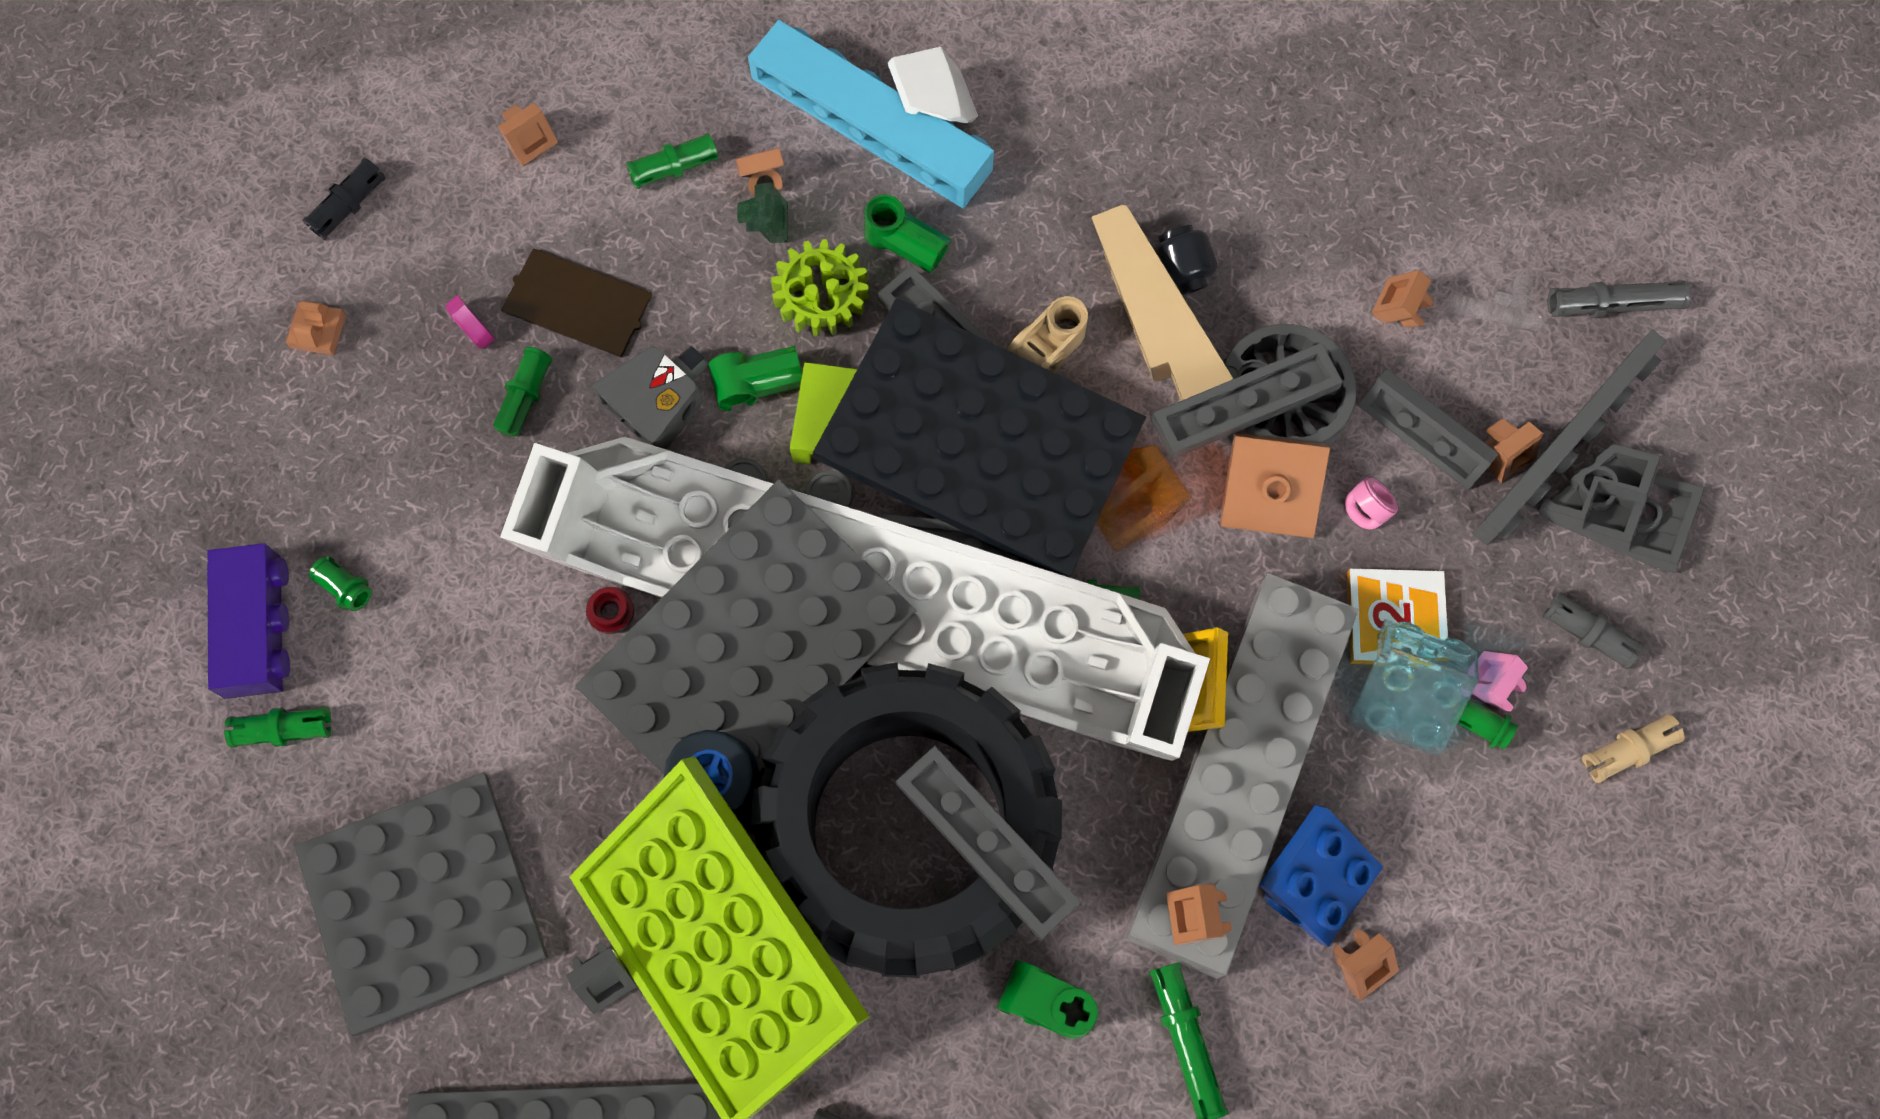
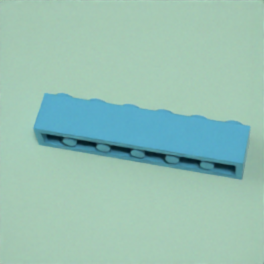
[748,20,994,209]

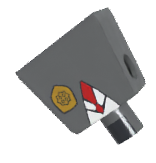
[592,346,708,450]

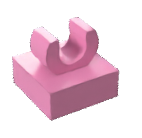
[1458,651,1528,712]

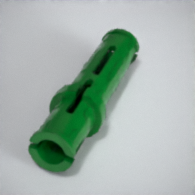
[1149,962,1229,1119]

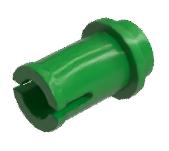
[308,556,372,611]
[1450,695,1518,750]

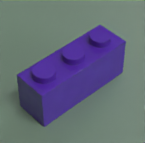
[207,543,290,699]

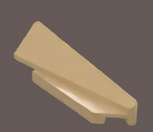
[1091,205,1233,401]

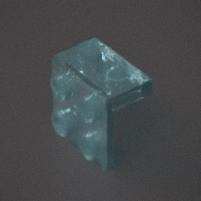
[1351,619,1479,754]

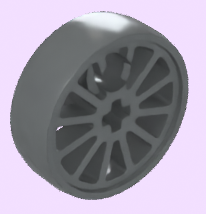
[1223,324,1356,447]

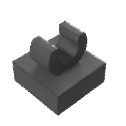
[566,942,638,1014]

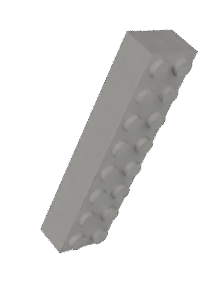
[1124,573,1359,979]

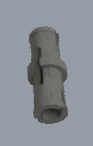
[1542,592,1644,669]

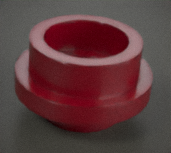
[586,587,635,634]

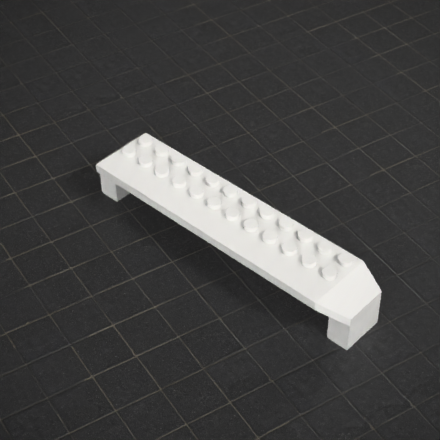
[500,437,1210,761]

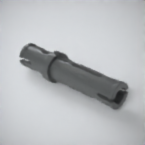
[1547,280,1691,318]

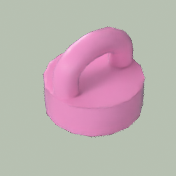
[1344,477,1398,530]

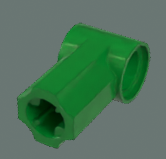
[864,195,951,274]
[708,346,802,411]

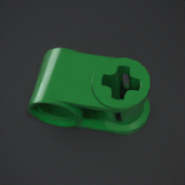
[996,960,1098,1039]

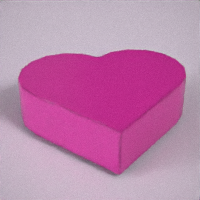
[445,295,495,349]

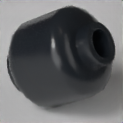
[1154,225,1217,295]

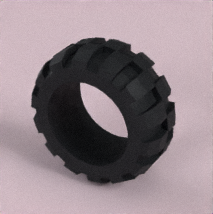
[751,662,1062,978]

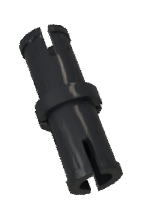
[302,158,386,240]

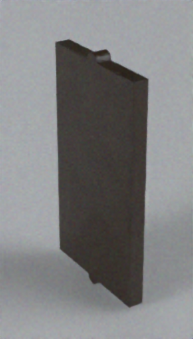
[501,248,652,358]

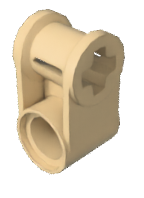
[1007,296,1088,373]

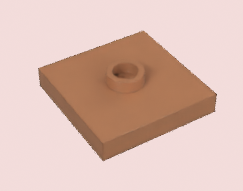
[1220,433,1330,538]

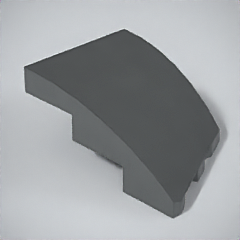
[1540,444,1705,573]

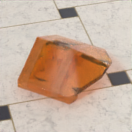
[1097,445,1192,552]

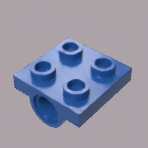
[1259,805,1383,947]

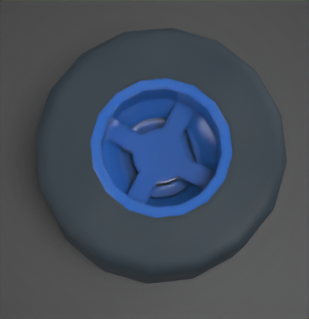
[663,730,759,816]

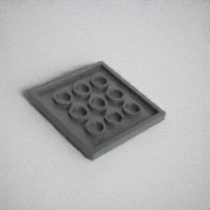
[294,772,548,1036]

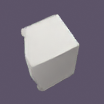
[888,47,978,123]

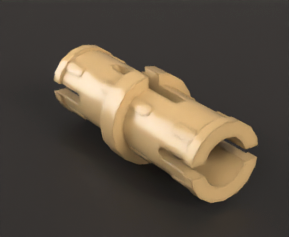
[1582,714,1685,783]

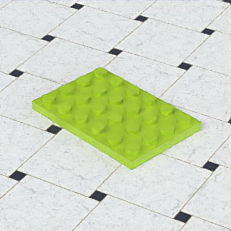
[569,756,870,1119]

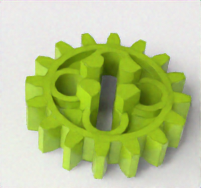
[771,239,869,337]

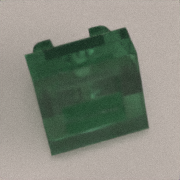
[737,182,788,243]

